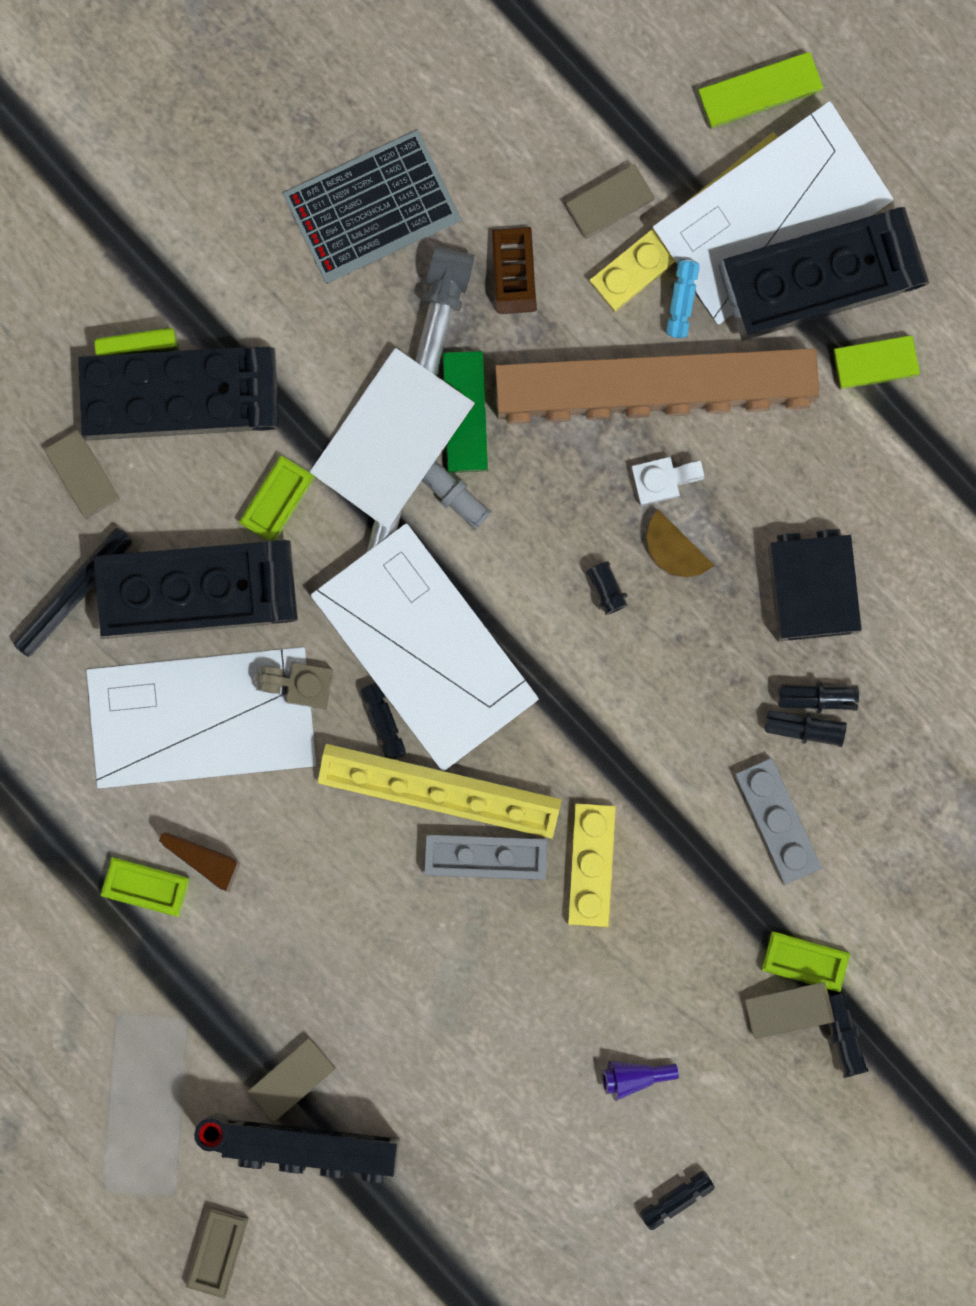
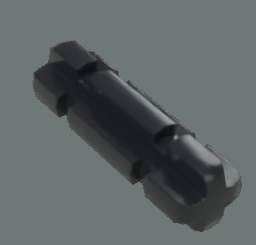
[361,683,406,760]
[640,1171,715,1230]

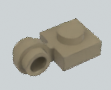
[253,663,333,710]

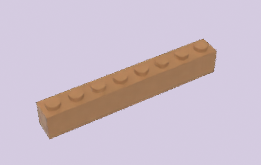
[496,348,819,425]

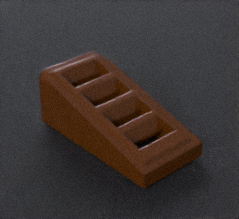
[492,227,537,314]
[159,832,240,892]

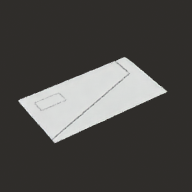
[653,102,893,324]
[311,524,539,771]
[86,647,316,788]

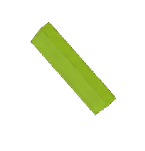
[698,52,823,129]

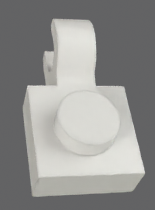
[632,457,704,506]

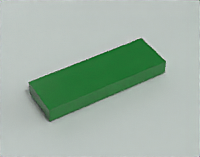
[443,351,488,473]

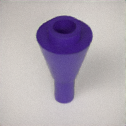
[602,1061,679,1101]

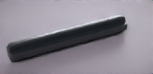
[13,528,132,657]

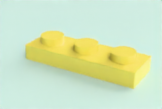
[568,804,616,927]

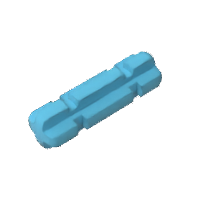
[666,259,699,338]

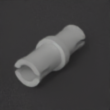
[421,460,492,530]

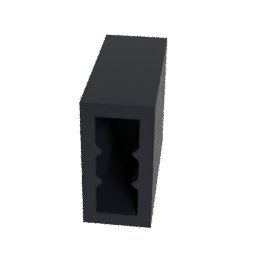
[768,529,862,642]

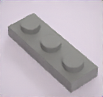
[735,758,822,885]
[424,835,547,880]

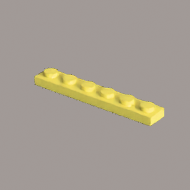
[589,131,778,313]
[318,744,562,839]

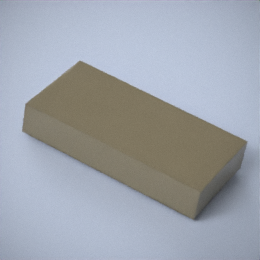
[566,163,655,239]
[44,429,120,519]
[745,982,835,1039]
[247,1038,336,1122]
[186,1207,249,1299]

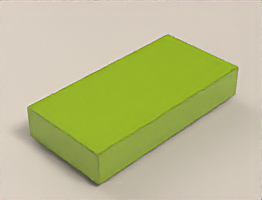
[94,328,179,356]
[833,335,920,390]
[239,455,315,541]
[101,857,190,917]
[761,931,851,992]

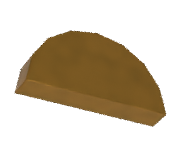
[646,509,715,578]

